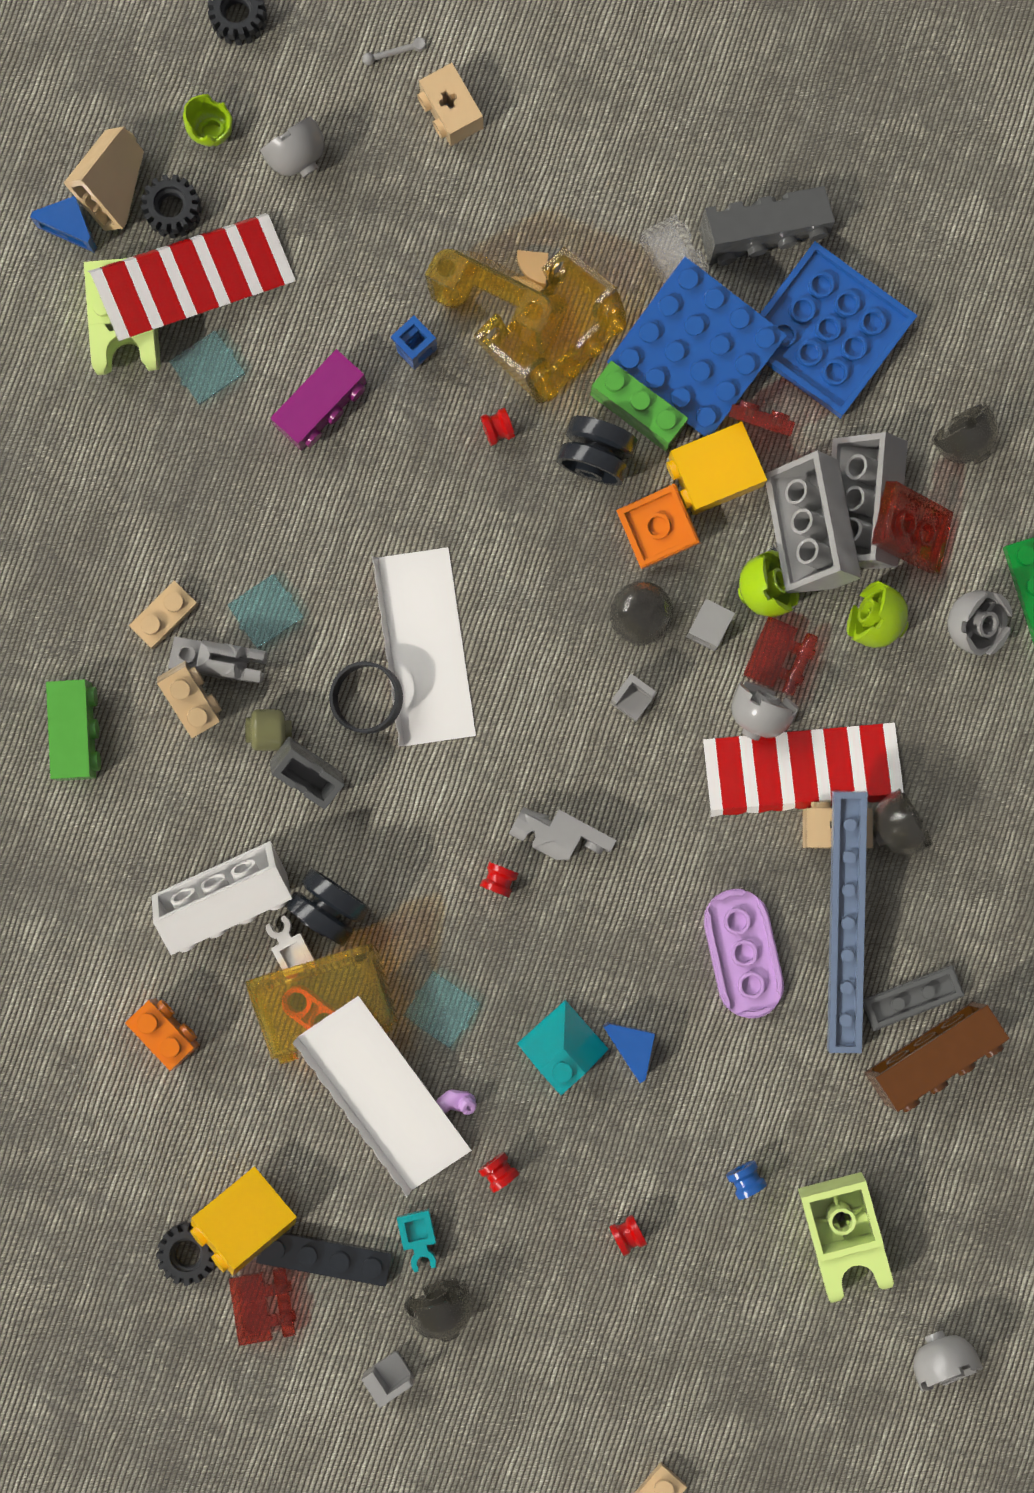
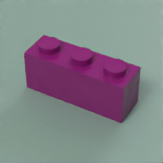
[270,349,367,451]

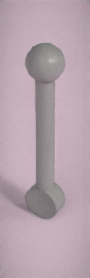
[362,37,426,65]

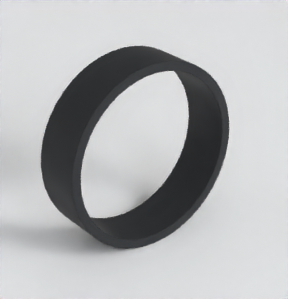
[329,661,403,734]

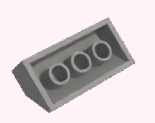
[831,432,908,569]
[765,450,861,594]

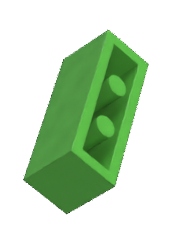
[590,361,688,452]
[46,679,101,781]

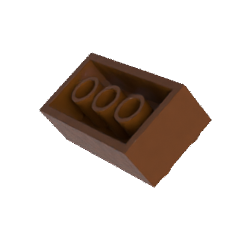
[864,1002,1010,1113]

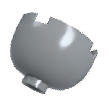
[260,116,325,178]
[947,590,1012,656]
[731,681,799,741]
[913,1331,984,1392]

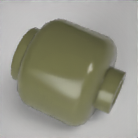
[245,709,292,751]

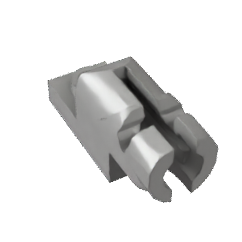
[168,636,268,683]
[509,806,617,860]

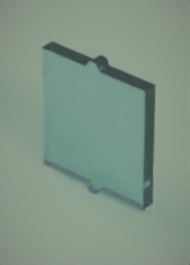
[169,331,245,405]
[227,574,304,649]
[403,971,480,1048]

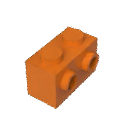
[125,998,200,1071]

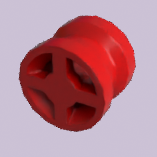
[480,408,515,446]
[480,862,519,898]
[478,1152,520,1193]
[609,1215,648,1257]

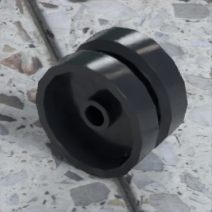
[557,415,638,486]
[285,868,370,946]

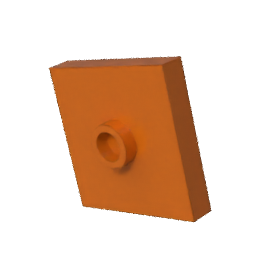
[616,484,701,569]

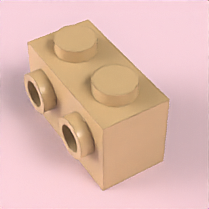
[157,661,222,738]

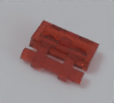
[729,400,796,437]
[742,617,818,697]
[229,1268,297,1346]

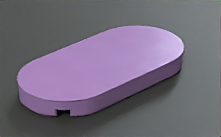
[704,889,784,1018]

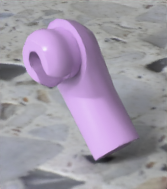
[436,1089,477,1115]

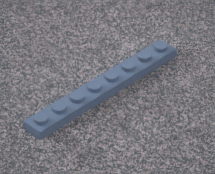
[827,791,868,1053]

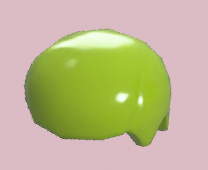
[183,94,233,147]

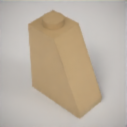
[64,127,144,231]

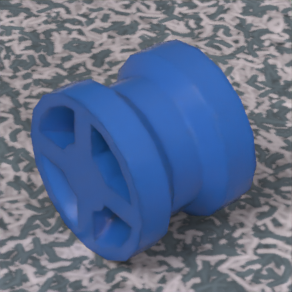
[726,1160,767,1200]

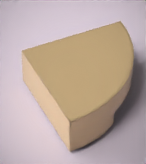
[517,250,549,287]

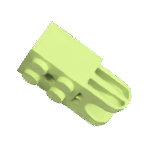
[84,258,161,375]
[798,1172,894,1303]

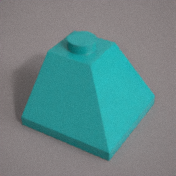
[517,1000,609,1095]

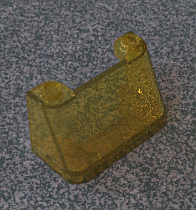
[245,944,399,1065]

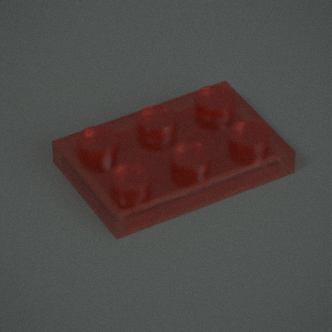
[871,481,954,574]

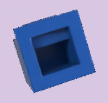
[390,315,438,370]

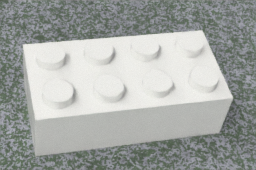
[152,841,292,955]

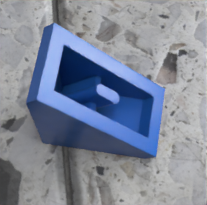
[30,196,97,253]
[603,1022,655,1083]

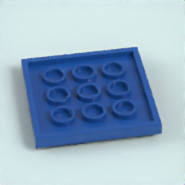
[760,241,918,419]
[607,256,787,437]

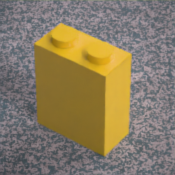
[666,422,767,515]
[190,1166,297,1276]

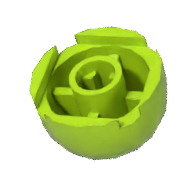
[738,550,799,617]
[847,581,909,648]

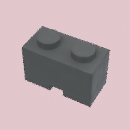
[270,737,344,810]

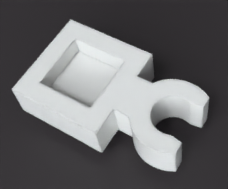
[266,915,316,977]

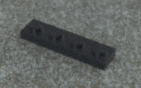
[256,1232,392,1287]

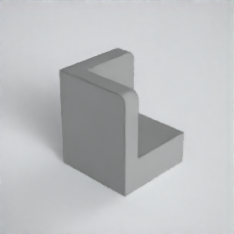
[686,599,735,651]
[610,674,657,722]
[361,1351,415,1408]

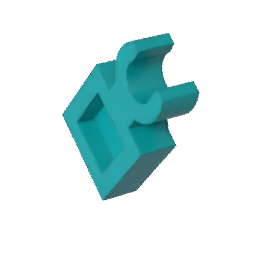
[397,1209,437,1272]

